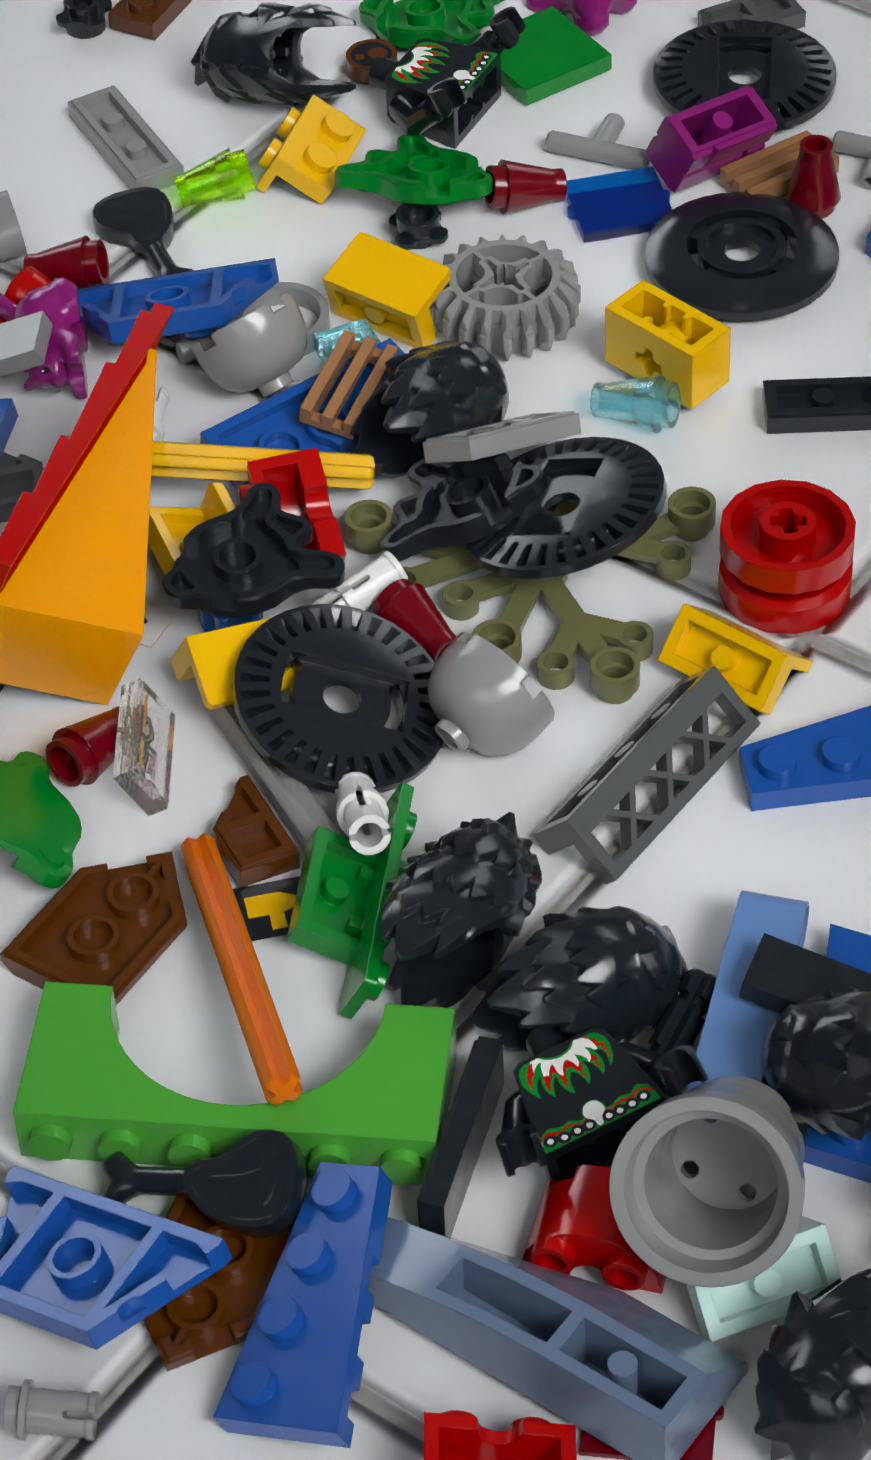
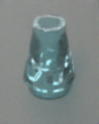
[590,375,681,433]

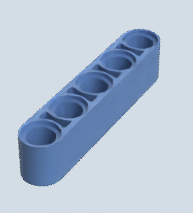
[684,890,809,1166]

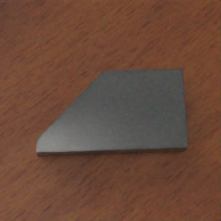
[698,0,806,29]

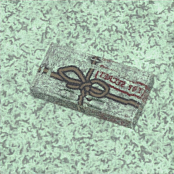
[113,678,175,816]

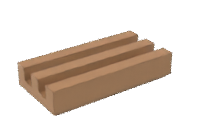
[720,130,839,197]
[299,329,398,440]

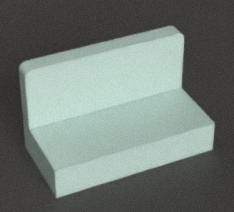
[686,1216,841,1342]

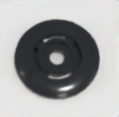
[653,19,837,132]
[645,192,839,321]
[463,437,667,579]
[232,604,444,795]

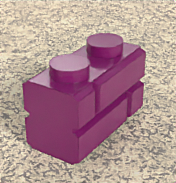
[646,85,777,193]

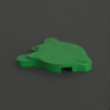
[359,0,504,49]
[335,135,493,205]
[0,751,82,888]

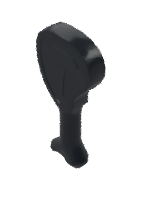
[92,187,194,276]
[102,1129,307,1237]

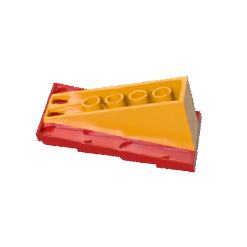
[0,302,175,705]

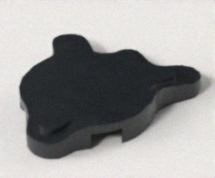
[381,453,548,562]
[162,482,345,617]

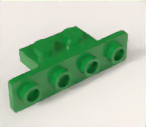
[287,782,417,1019]

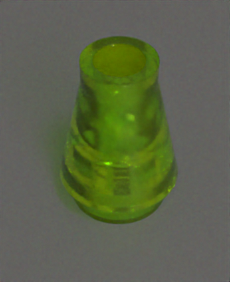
[173,148,257,208]

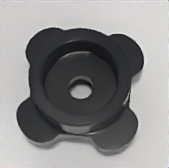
[56,0,112,39]
[388,203,448,250]

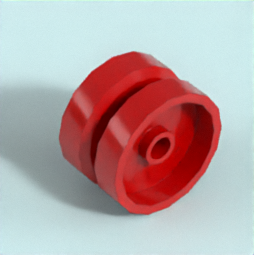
[718,479,856,634]

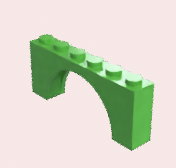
[13,982,457,1186]

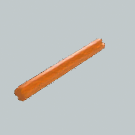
[180,833,303,1106]

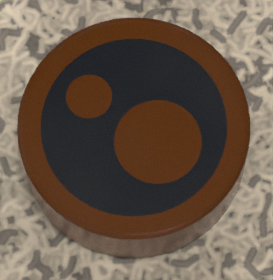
[346,39,398,85]

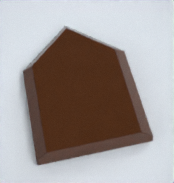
[0,851,187,1005]
[143,1196,301,1372]

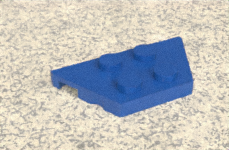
[78,258,279,344]
[0,1165,232,1350]

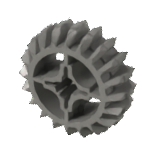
[429,234,581,361]

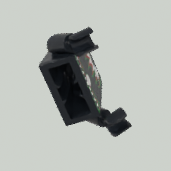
[369,6,526,149]
[496,1027,709,1182]

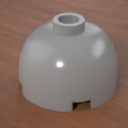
[189,291,308,397]
[428,632,555,756]

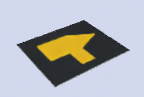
[233,876,300,942]

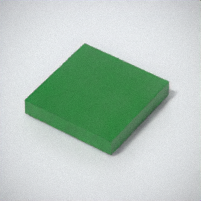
[500,6,612,106]

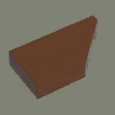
[213,775,300,888]

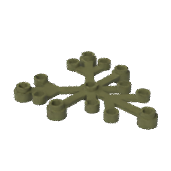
[344,486,716,704]

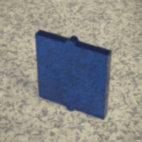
[565,166,672,243]

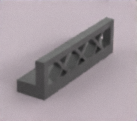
[533,665,761,884]

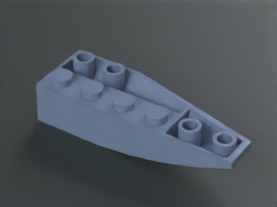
[368,1217,748,1460]

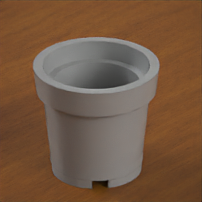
[609,1076,805,1288]

